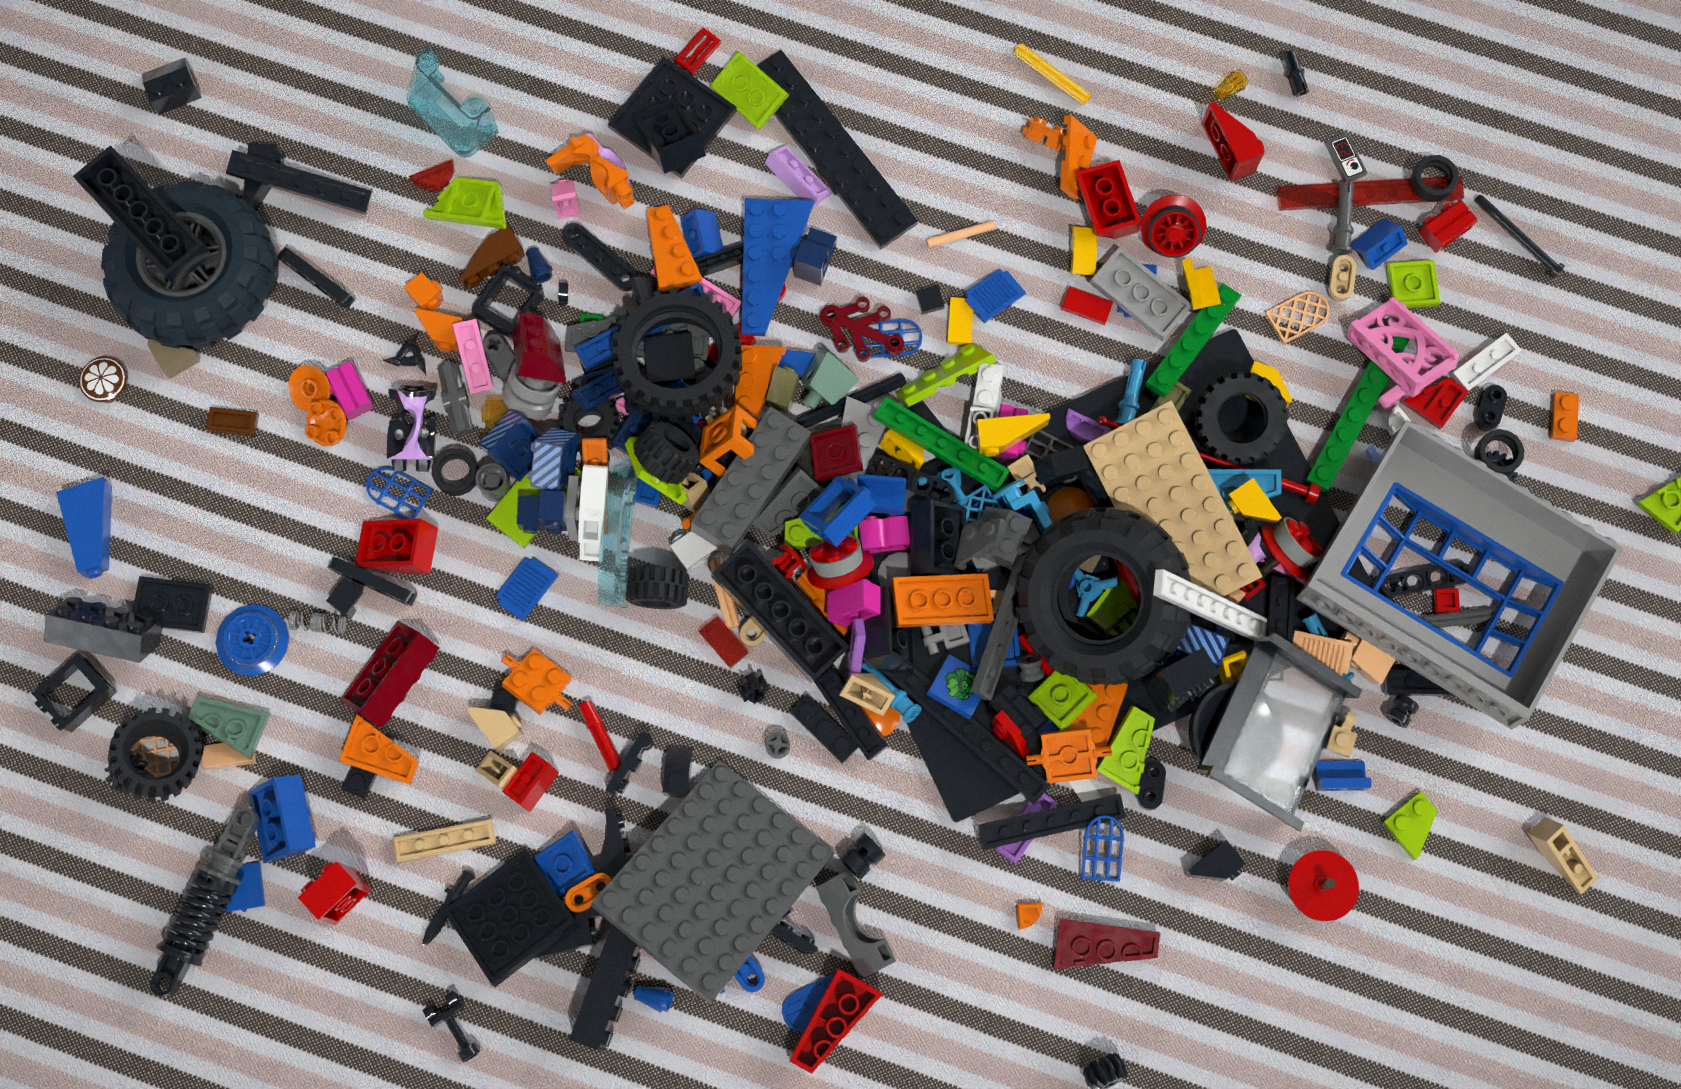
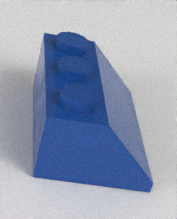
[249,775,316,863]

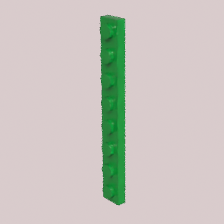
[1305,336,1410,493]

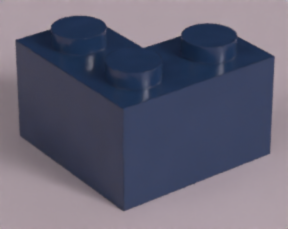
[792,227,837,286]
[517,491,567,534]

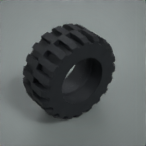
[1194,372,1289,464]

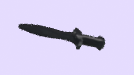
[422,869,475,946]

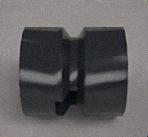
[838,832,886,880]

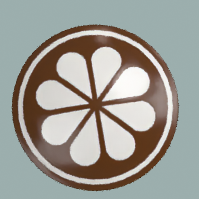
[79,357,128,403]

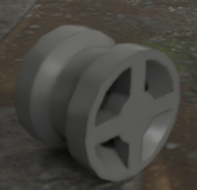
[1017,654,1044,682]
[765,732,790,759]

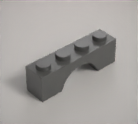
[816,870,896,979]

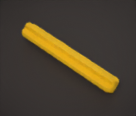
[1014,43,1091,105]

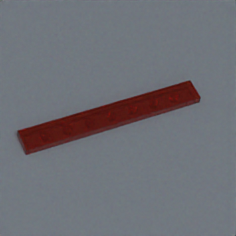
[1277,175,1465,211]

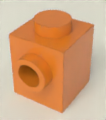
[403,272,443,311]

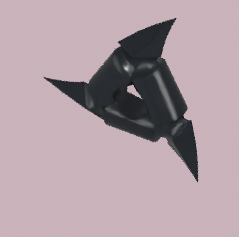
[383,332,426,375]

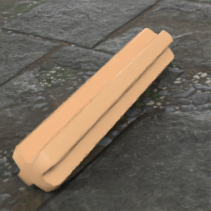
[708,559,740,629]

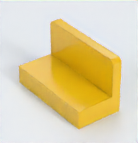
[1182,258,1221,310]

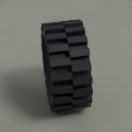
[108,707,202,802]

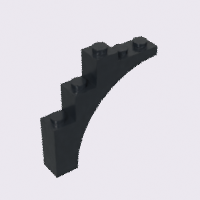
[533,808,633,960]

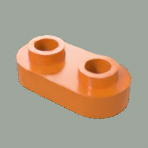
[565,873,612,913]

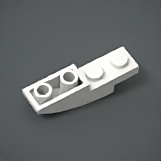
[965,363,1004,455]
[578,464,608,562]

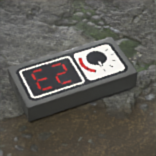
[1325,133,1368,182]

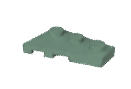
[188,696,269,760]

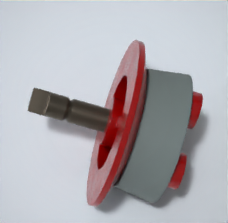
[1259,517,1324,580]
[807,535,874,589]

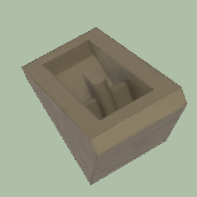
[147,340,200,379]

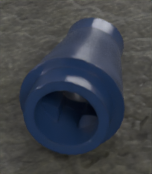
[526,247,553,283]

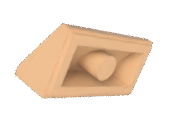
[202,743,256,770]

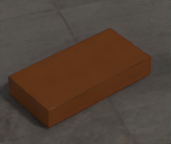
[206,407,259,437]

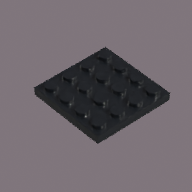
[608,57,737,179]
[443,849,578,987]

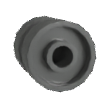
[475,463,511,502]

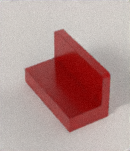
[502,752,559,812]

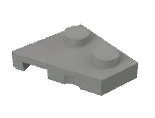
[564,476,581,541]

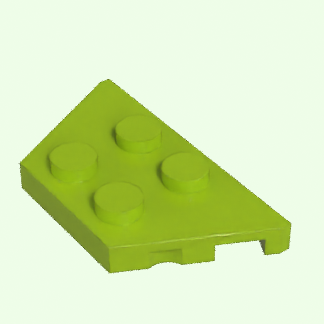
[423,177,506,229]
[625,437,687,505]

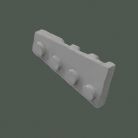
[832,396,886,500]

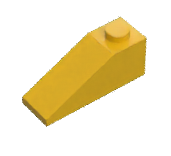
[976,413,1050,457]

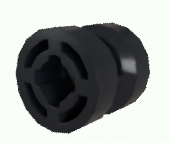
[1385,694,1419,728]

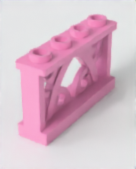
[1347,297,1459,397]

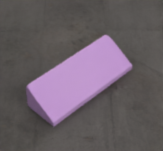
[765,145,832,208]

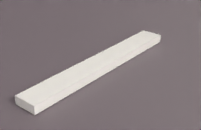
[1153,569,1268,641]

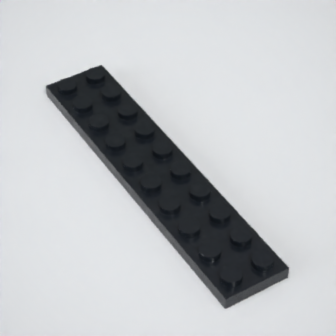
[757,50,918,250]

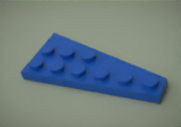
[742,198,815,336]

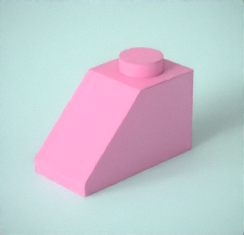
[550,180,581,219]

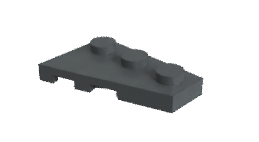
[754,467,824,538]

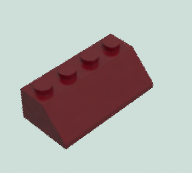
[339,621,440,728]

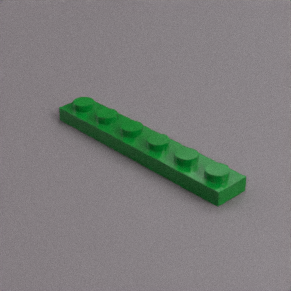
[1145,283,1241,399]
[873,397,1010,492]

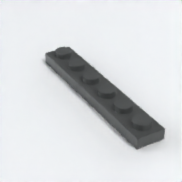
[971,555,1025,701]

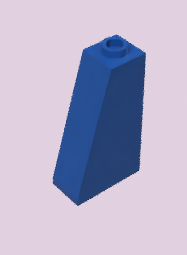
[56,477,112,579]

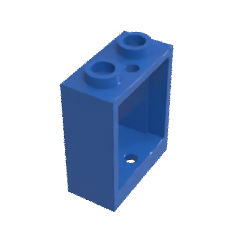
[798,475,876,547]

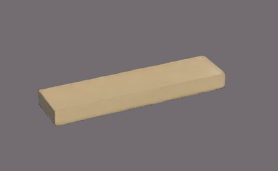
[393,819,497,863]

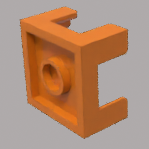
[699,405,757,477]

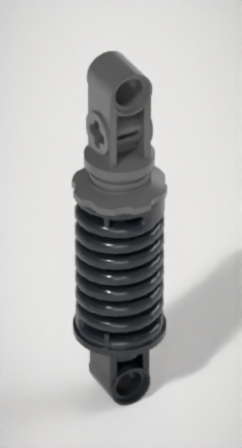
[150,807,260,997]

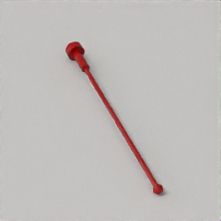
[1098,416,1321,504]

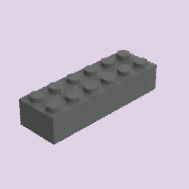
[691,407,811,556]

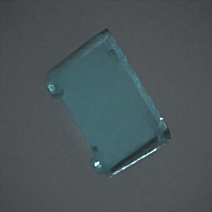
[406,47,499,158]

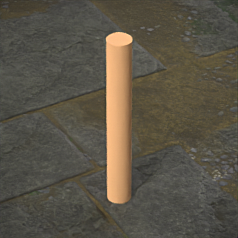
[926,220,995,248]

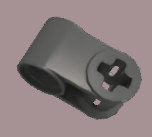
[483,334,516,382]

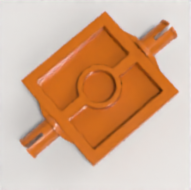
[501,648,573,715]
[1026,727,1112,783]

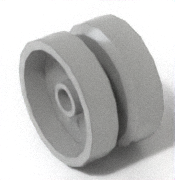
[502,362,562,419]

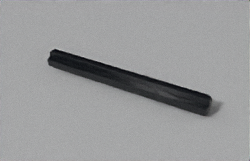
[796,373,907,428]

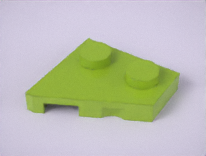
[1382,791,1438,860]

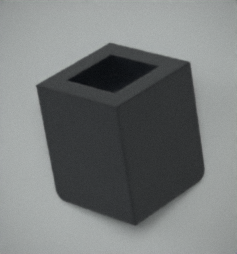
[326,578,363,619]

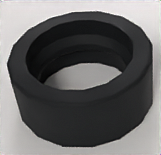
[1411,155,1459,202]
[1474,429,1525,476]
[431,448,479,496]

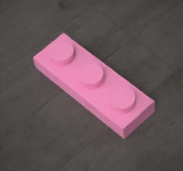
[452,319,493,394]

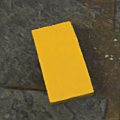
[1070,226,1097,275]

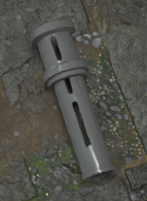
[1331,182,1355,255]

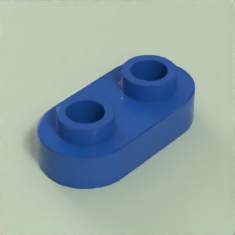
[734,956,765,992]

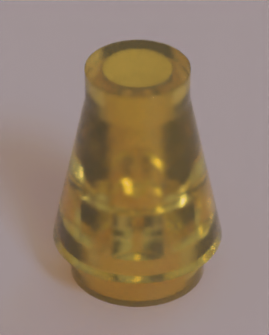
[1213,69,1249,101]

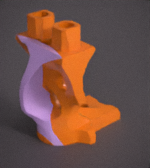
[545,133,635,210]

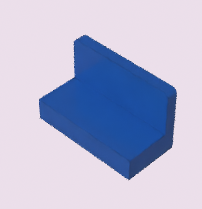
[680,209,724,260]
[1350,219,1408,270]
[857,474,906,515]
[1315,761,1372,791]

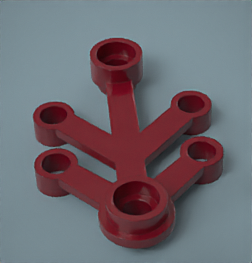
[820,297,905,362]

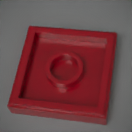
[810,424,863,482]

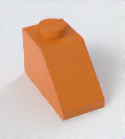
[415,308,464,353]

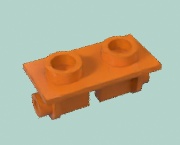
[1022,116,1067,152]

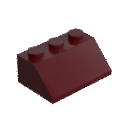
[512,312,566,383]

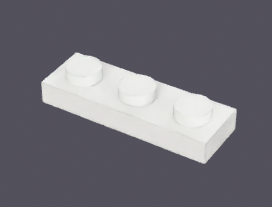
[1450,333,1522,391]

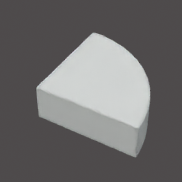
[1387,405,1412,437]

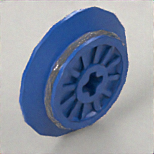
[215,604,289,676]

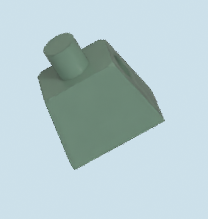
[801,349,860,410]

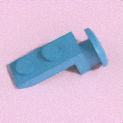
[993,479,1052,534]

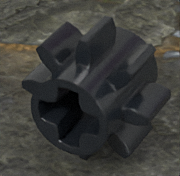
[737,672,770,704]

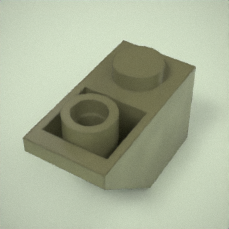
[766,366,799,414]

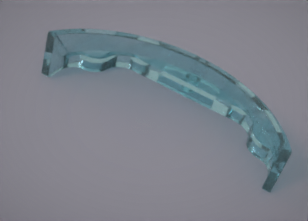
[598,463,641,608]

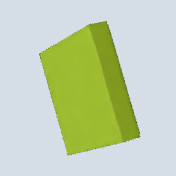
[1386,260,1441,309]
[1028,671,1098,730]

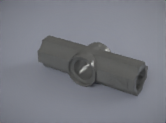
[437,363,474,437]

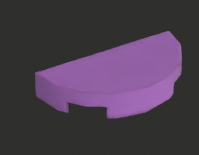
[1065,408,1111,443]

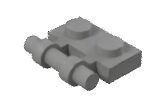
[920,624,970,655]

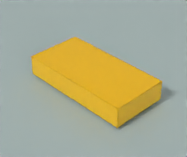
[947,297,973,346]

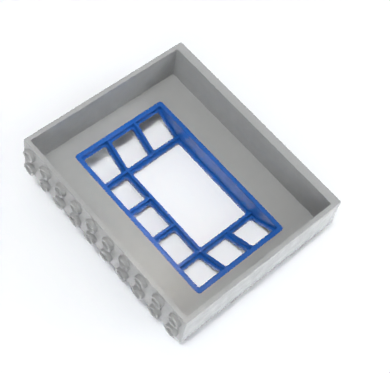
[1296,420,1623,730]

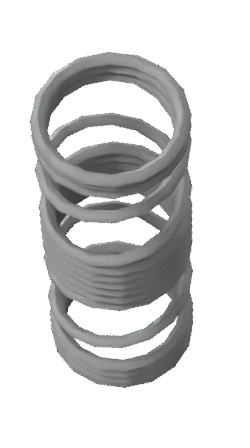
[288,611,346,634]

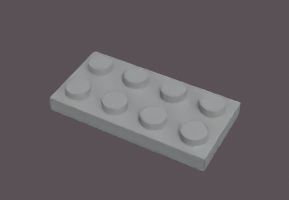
[1090,247,1192,341]

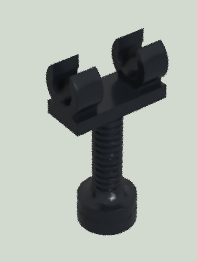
[422,991,480,1063]

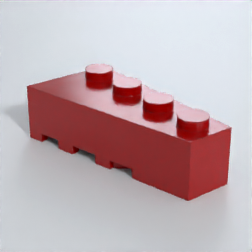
[788,968,883,1074]

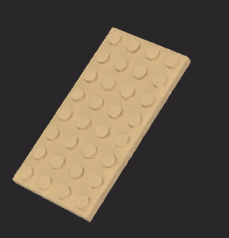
[1083,400,1262,597]

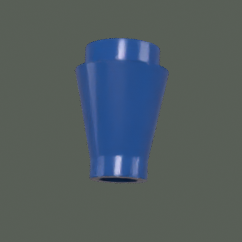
[634,985,674,1013]

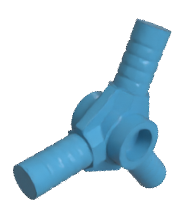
[919,467,968,505]
[1075,568,1120,618]

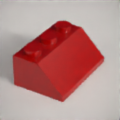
[1075,159,1142,239]

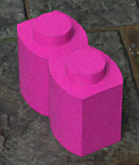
[858,514,911,554]

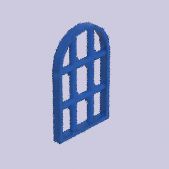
[861,319,923,358]
[366,467,432,519]
[1080,815,1124,882]

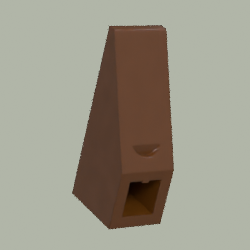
[459,225,525,290]

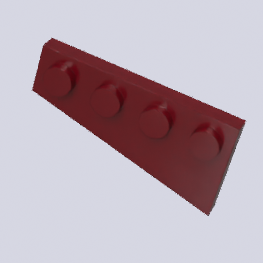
[1053,918,1160,970]

